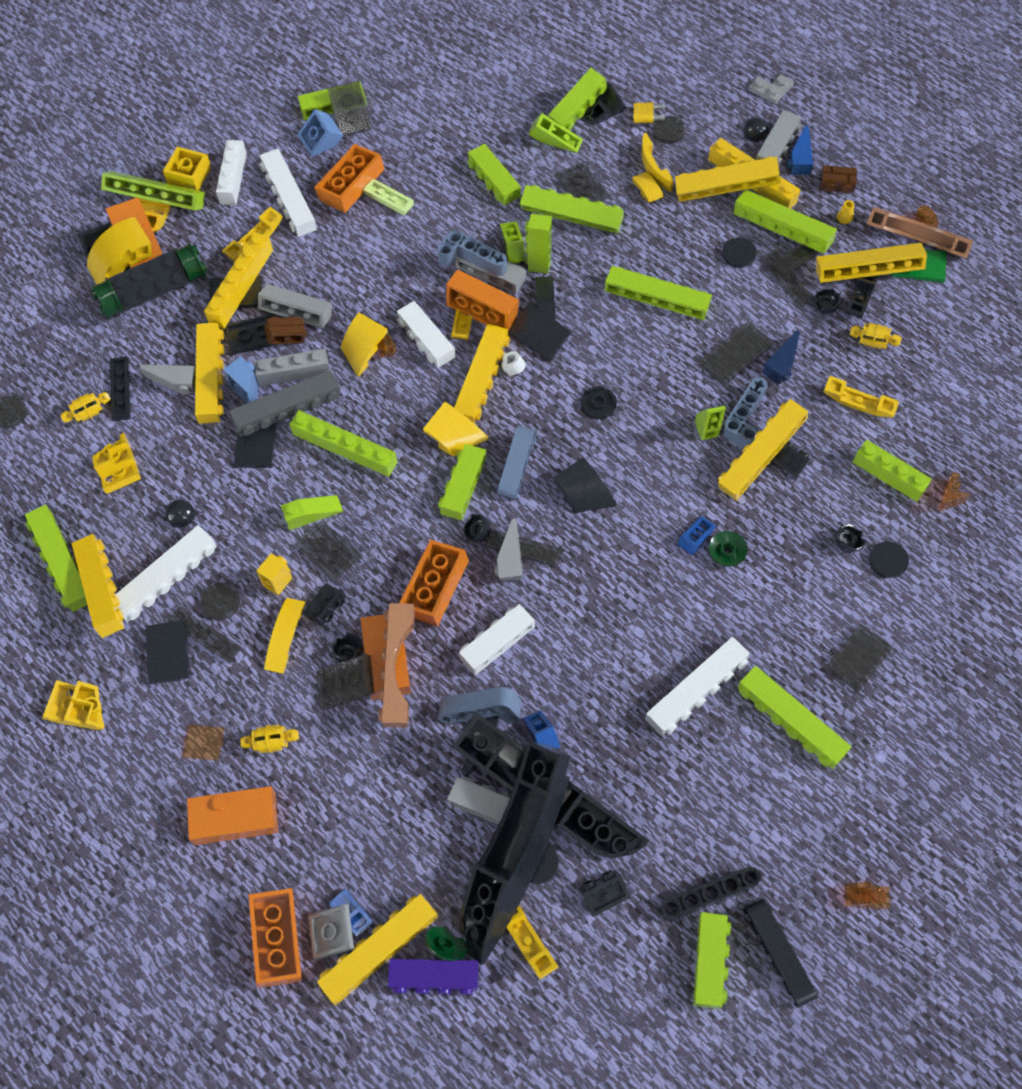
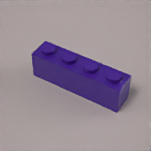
[388,959,479,995]

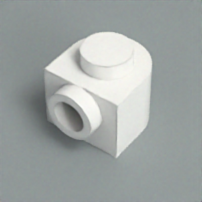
[502,351,526,376]

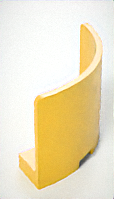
[87,217,152,288]

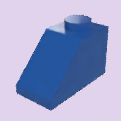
[522,710,560,748]

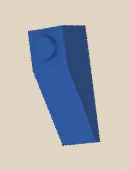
[787,126,813,175]

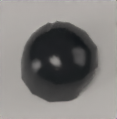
[743,117,769,142]
[813,288,841,314]
[166,499,195,527]
[464,514,491,542]
[835,524,866,553]
[332,633,362,663]

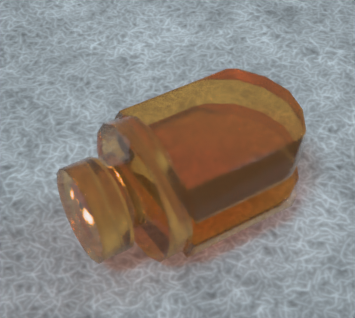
[916,205,939,227]
[377,334,396,357]

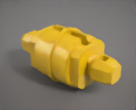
[850,323,902,349]
[60,392,110,422]
[240,724,299,753]

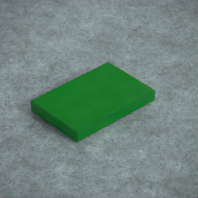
[891,245,946,283]

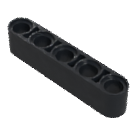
[660,867,761,921]
[743,898,818,1008]

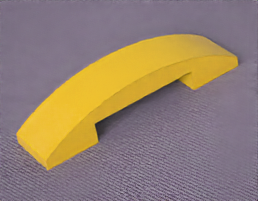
[641,133,674,192]
[222,206,283,262]
[823,376,899,418]
[264,598,306,674]
[507,905,559,980]

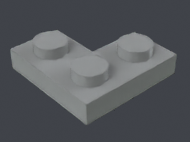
[749,74,794,104]

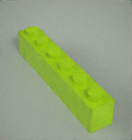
[101,171,205,210]
[520,185,624,234]
[734,190,837,254]
[604,266,712,320]
[290,410,398,477]
[25,504,87,612]
[738,665,852,769]

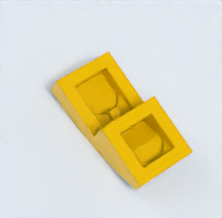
[632,172,664,203]

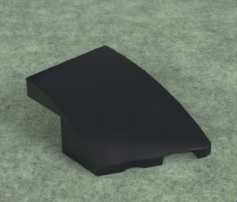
[583,82,627,124]
[554,457,617,513]

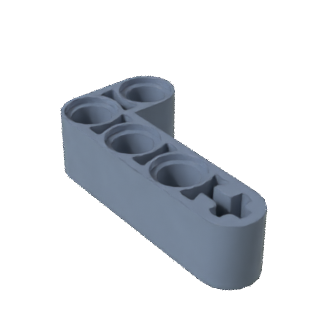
[437,230,507,276]
[723,377,768,447]
[497,425,538,499]
[438,687,522,724]

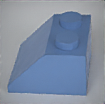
[297,109,343,156]
[223,356,258,404]

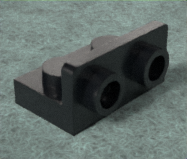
[771,441,811,479]
[303,583,346,626]
[578,870,631,917]

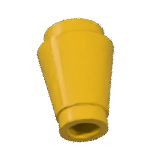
[836,200,854,224]

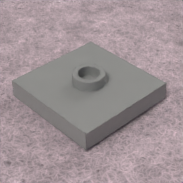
[308,904,354,960]

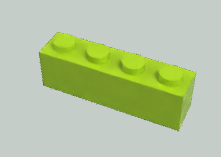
[548,68,607,130]
[298,81,367,120]
[467,144,521,206]
[525,214,552,274]
[852,440,932,502]
[438,444,487,521]
[693,912,731,1009]

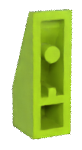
[528,113,583,153]
[500,221,525,264]
[695,406,726,440]
[281,495,343,530]

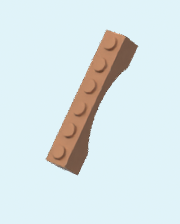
[867,206,974,258]
[378,603,415,728]

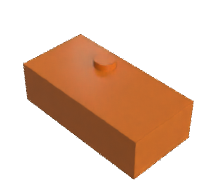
[314,144,385,213]
[106,197,163,268]
[446,269,519,333]
[399,539,469,627]
[361,614,411,700]
[187,786,278,845]
[248,888,302,989]

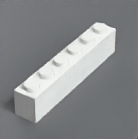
[259,149,317,237]
[116,525,217,623]
[645,637,750,736]

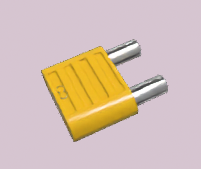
[634,102,665,124]

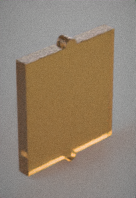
[183,725,225,761]

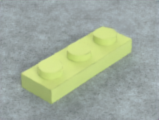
[363,179,414,215]

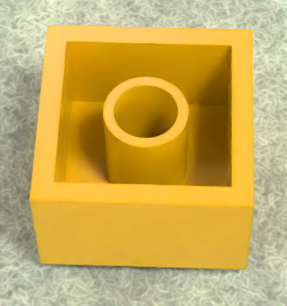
[163,147,211,190]

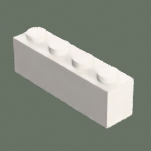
[216,140,247,205]
[397,301,455,368]
[459,604,535,675]

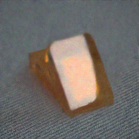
[938,471,970,511]
[845,881,890,910]

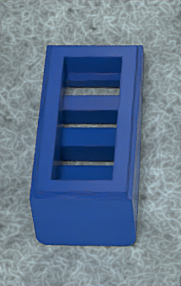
[678,516,717,555]

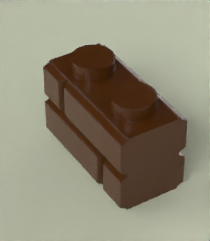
[820,165,857,194]
[265,316,306,345]

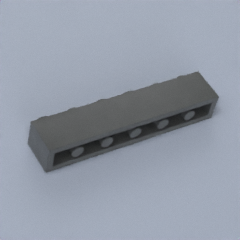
[229,370,340,437]

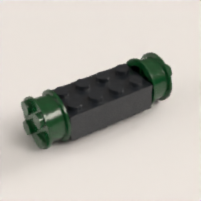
[90,242,207,320]

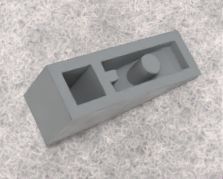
[140,365,196,395]
[494,519,524,581]

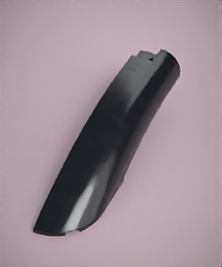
[452,712,649,858]
[460,741,571,965]

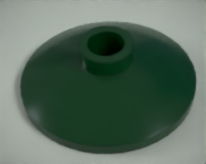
[709,531,748,567]
[425,926,467,961]

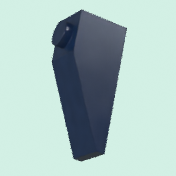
[762,330,800,385]

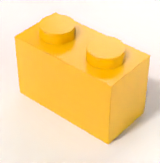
[256,553,292,595]

